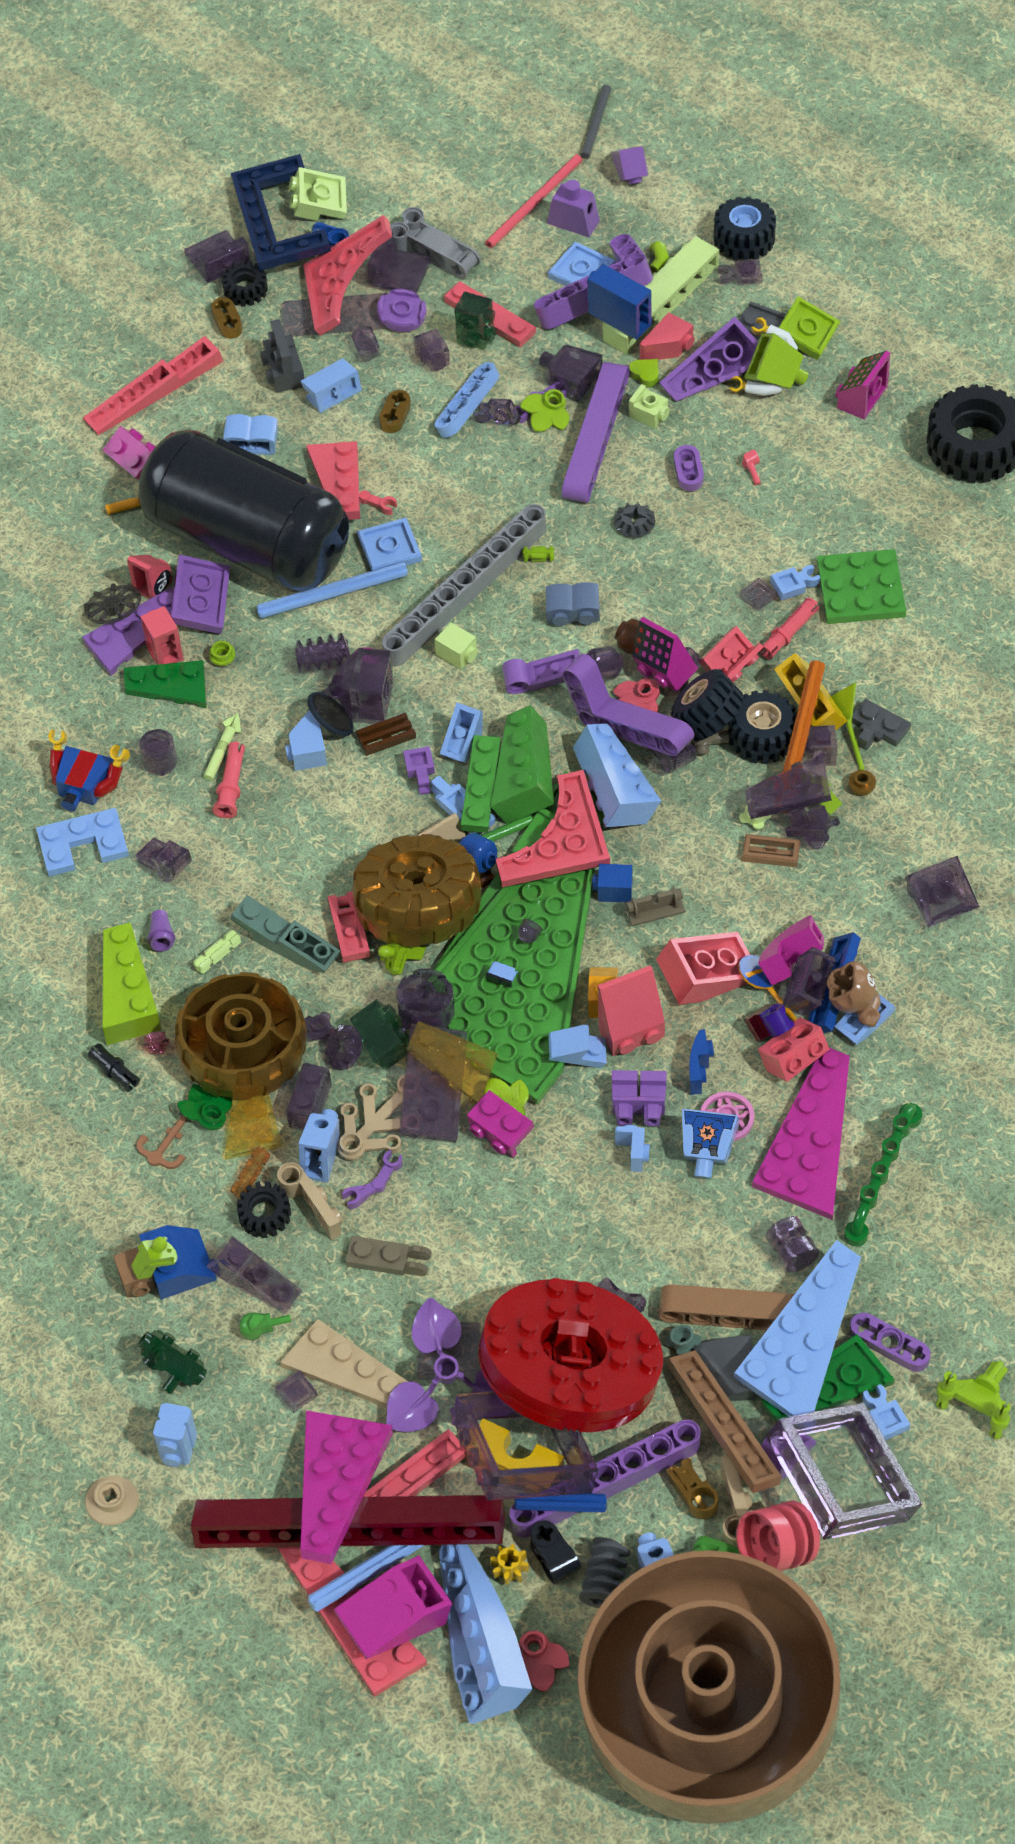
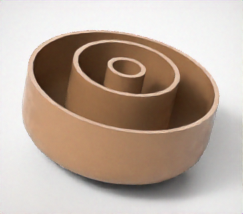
[578,1550,840,1824]

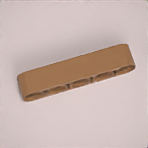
[658,1285,795,1330]

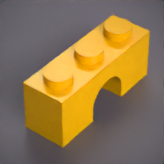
[465,1418,565,1492]

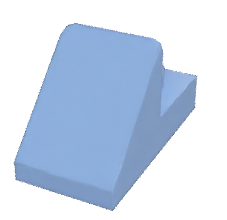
[440,703,483,763]
[548,1025,607,1068]

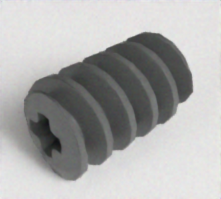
[579,1537,631,1608]

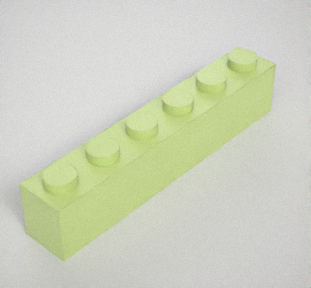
[602,236,719,354]

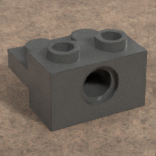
[260,319,304,393]

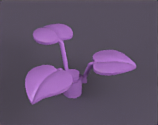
[386,1298,513,1432]

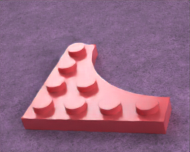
[303,215,392,336]
[495,770,610,887]

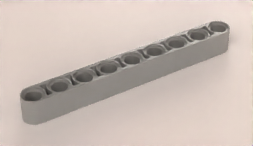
[382,504,546,667]

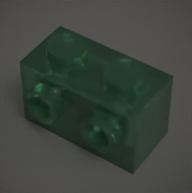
[455,291,496,350]
[350,999,413,1070]

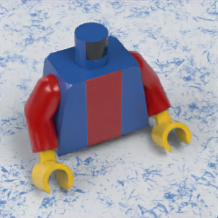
[48,729,130,811]

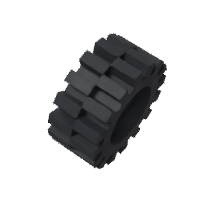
[222,261,268,307]
[237,1181,291,1238]

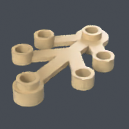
[337,1073,421,1160]

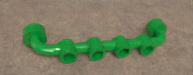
[844,1103,922,1247]

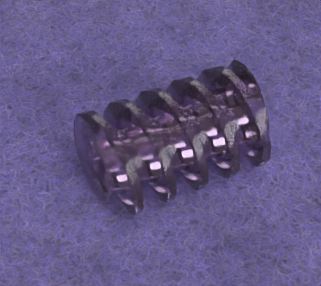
[295,633,352,674]

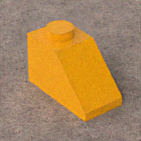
[588,967,618,1018]

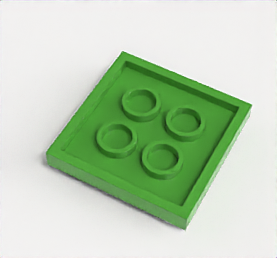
[817,549,906,624]

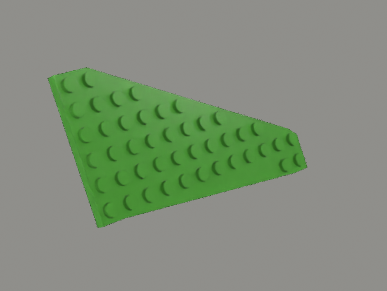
[397,771,604,1105]

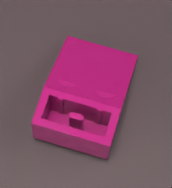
[334,1556,452,1660]

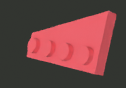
[306,441,360,520]

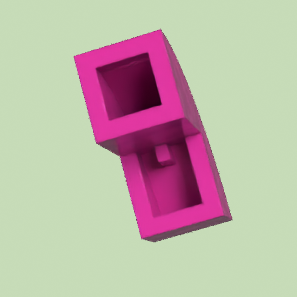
[758,915,824,985]

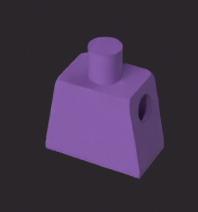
[547,180,600,238]

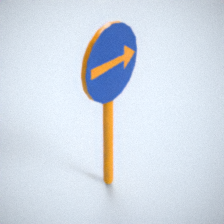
[738,955,798,1022]

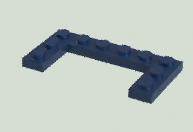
[231,154,331,271]

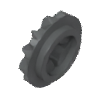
[614,502,655,538]

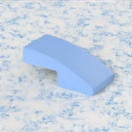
[834,993,896,1045]

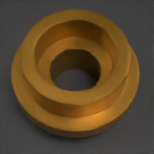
[848,770,876,796]

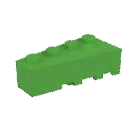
[490,705,554,824]

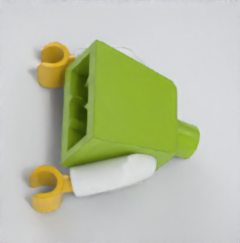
[729,317,808,396]

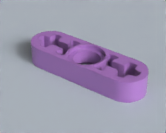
[850,1313,931,1372]

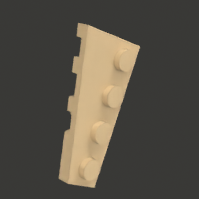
[280,1319,408,1408]

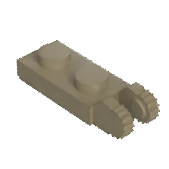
[345,1236,432,1276]

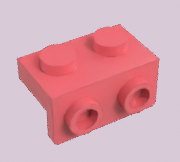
[698,626,763,682]

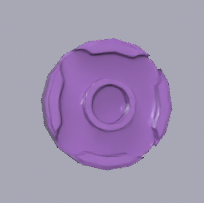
[377,289,427,332]

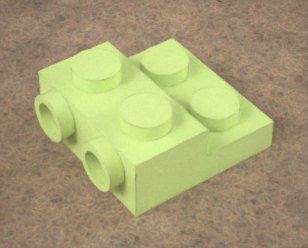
[289,167,347,221]

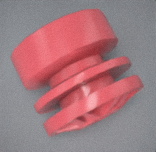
[736,1500,820,1572]

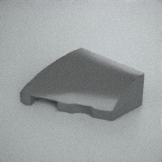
[693,1335,755,1401]

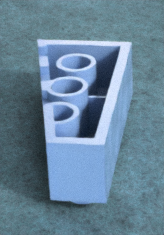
[573,724,661,827]

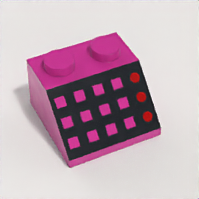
[835,351,891,420]
[632,617,698,691]

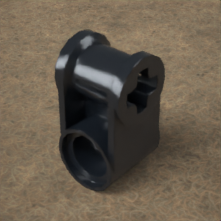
[530,1521,582,1585]

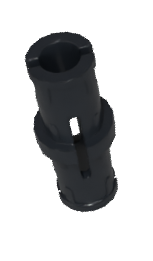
[88,1043,140,1092]

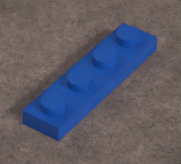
[808,932,861,1034]

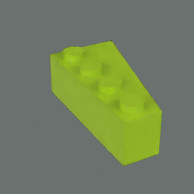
[102,922,161,1045]

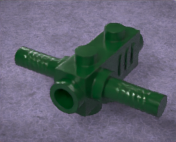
[137,1330,207,1394]

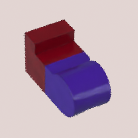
[744,1003,795,1041]

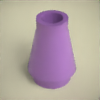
[147,910,175,952]

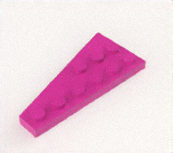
[752,1048,850,1220]
[301,1410,393,1564]

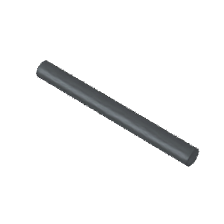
[581,85,611,159]

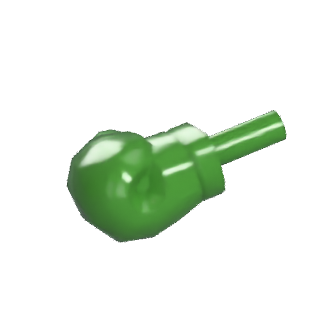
[239,1313,291,1341]

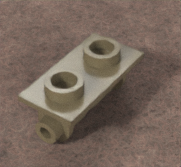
[624,887,686,926]

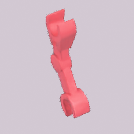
[359,490,397,515]

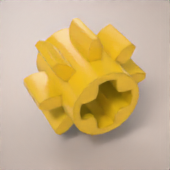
[490,1543,529,1585]

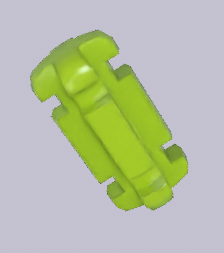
[523,546,554,562]

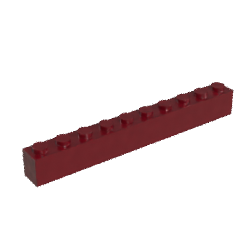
[191,1495,505,1548]

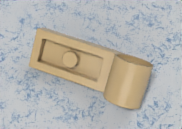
[277,1162,343,1240]
[721,1455,752,1546]

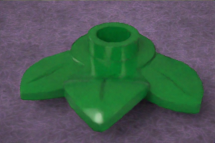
[177,1084,233,1130]

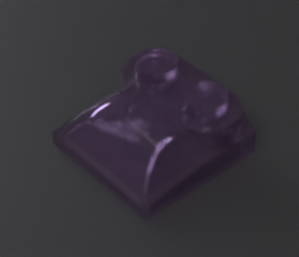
[905,856,980,928]

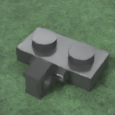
[852,699,911,751]

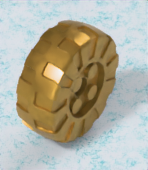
[353,834,481,947]
[175,972,306,1100]

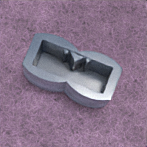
[546,582,600,626]

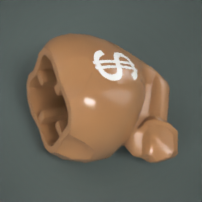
[827,961,881,1027]

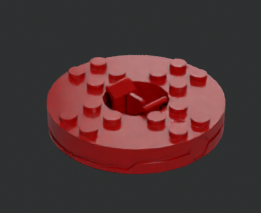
[478,1278,663,1432]

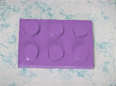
[170,554,230,634]

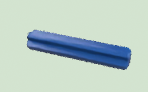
[515,1491,607,1512]

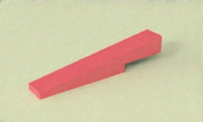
[83,336,224,435]

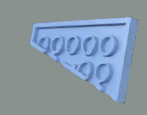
[733,1240,861,1431]

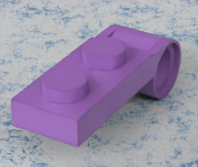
[502,649,581,694]

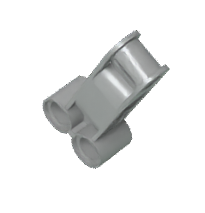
[388,207,481,279]

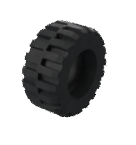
[926,384,1015,483]

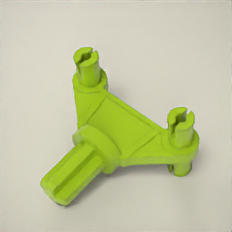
[935,1360,1011,1439]

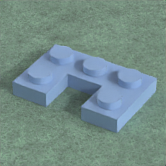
[36,808,129,876]

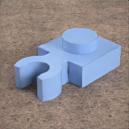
[770,565,820,600]
[862,1384,910,1442]

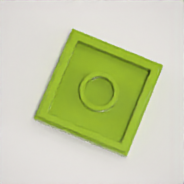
[779,296,841,360]

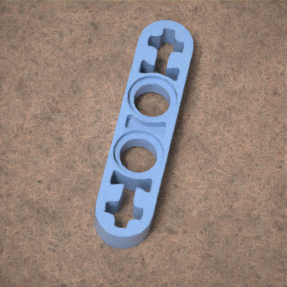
[435,362,500,438]

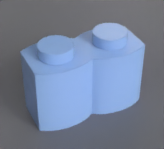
[223,414,278,455]

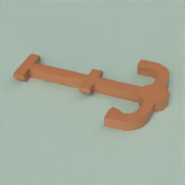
[136,1099,188,1169]

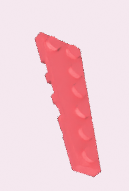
[277,1547,427,1697]

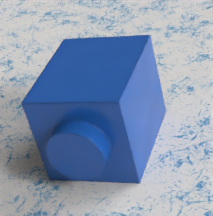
[593,864,633,902]

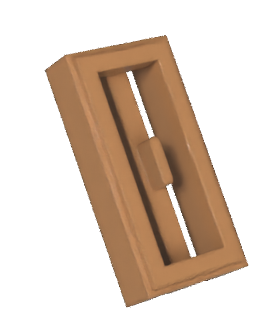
[742,834,801,867]

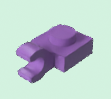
[403,746,435,795]

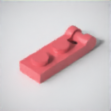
[327,891,370,963]

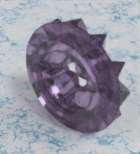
[323,1024,362,1070]

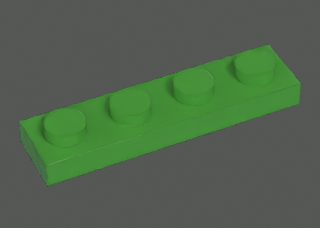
[461,735,501,833]

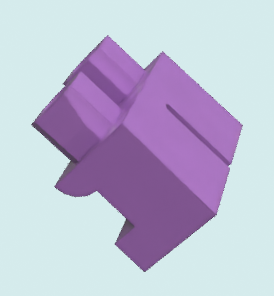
[612,1070,667,1126]

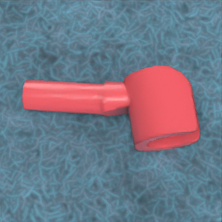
[742,450,761,485]

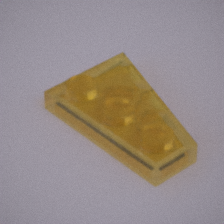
[407,1021,498,1105]
[225,1094,282,1160]

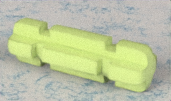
[193,930,241,974]

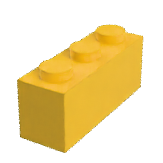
[774,653,848,738]

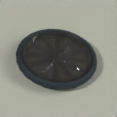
[307,692,354,737]

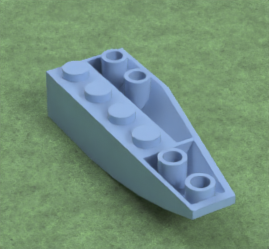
[438,1544,532,1724]

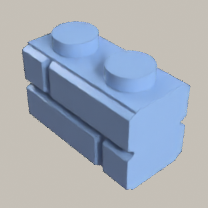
[153,1403,197,1467]

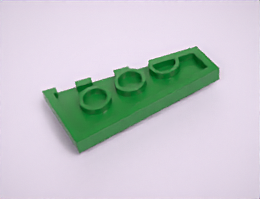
[761,1334,895,1427]

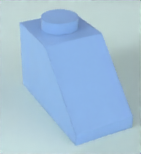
[285,707,327,771]

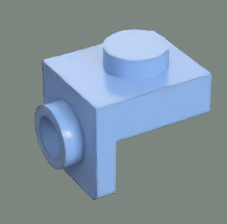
[615,1125,650,1172]

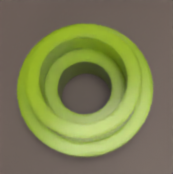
[209,641,235,666]

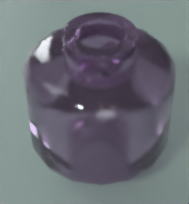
[586,646,624,681]

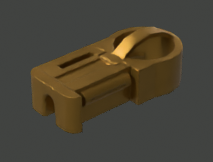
[668,1458,719,1519]

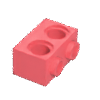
[140,606,184,665]
[758,1017,830,1082]

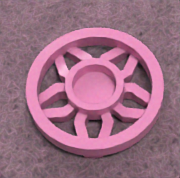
[700,1092,754,1141]

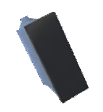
[486,961,518,988]

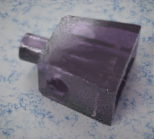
[539,345,603,403]

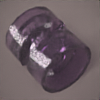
[766,1216,819,1273]

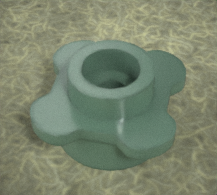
[665,1325,702,1355]

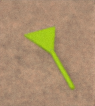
[831,682,865,770]

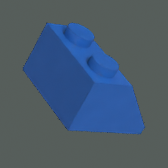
[139,1225,217,1300]

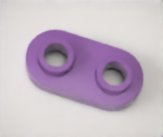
[674,445,704,491]

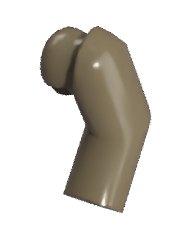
[693,730,729,755]

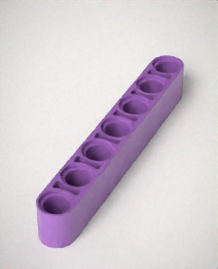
[562,361,630,503]
[509,1419,701,1538]

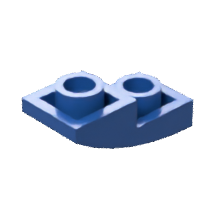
[689,1029,714,1095]

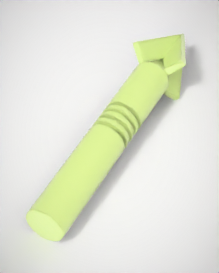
[203,713,241,781]

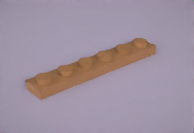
[668,1350,782,1493]

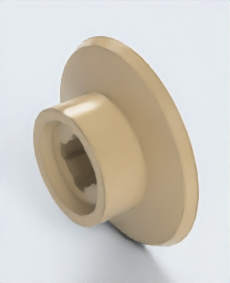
[85,1476,139,1526]

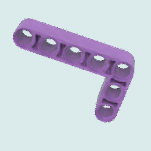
[534,234,653,329]
[562,653,695,756]

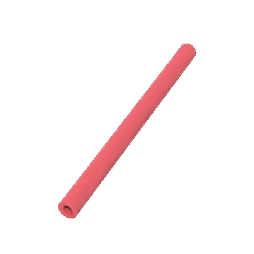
[485,154,582,249]

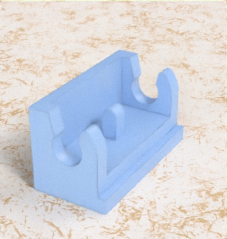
[301,358,362,413]

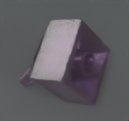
[321,648,394,724]

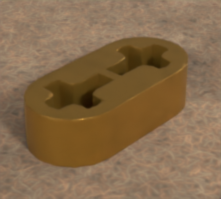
[211,297,243,339]
[379,390,411,433]

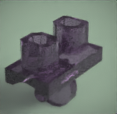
[785,806,840,849]

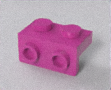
[103,426,156,480]
[467,1090,534,1158]

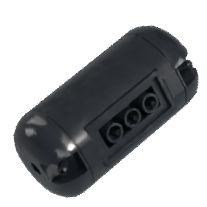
[138,429,349,592]

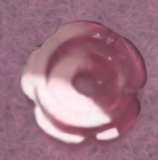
[142,1031,170,1054]

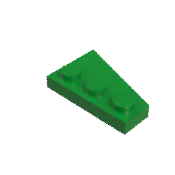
[124,660,207,708]

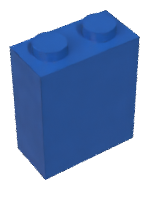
[587,264,652,340]

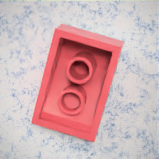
[656,932,750,1005]
[598,965,665,1056]

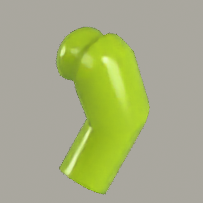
[649,241,669,274]

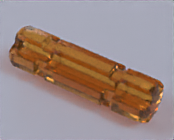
[230,1147,270,1198]

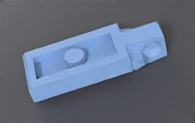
[431,776,495,834]

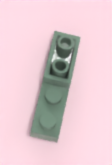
[230,895,341,973]

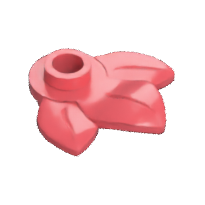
[613,678,660,712]
[518,1631,569,1692]

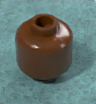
[614,618,639,655]

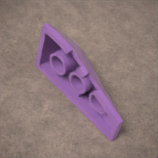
[659,316,758,402]

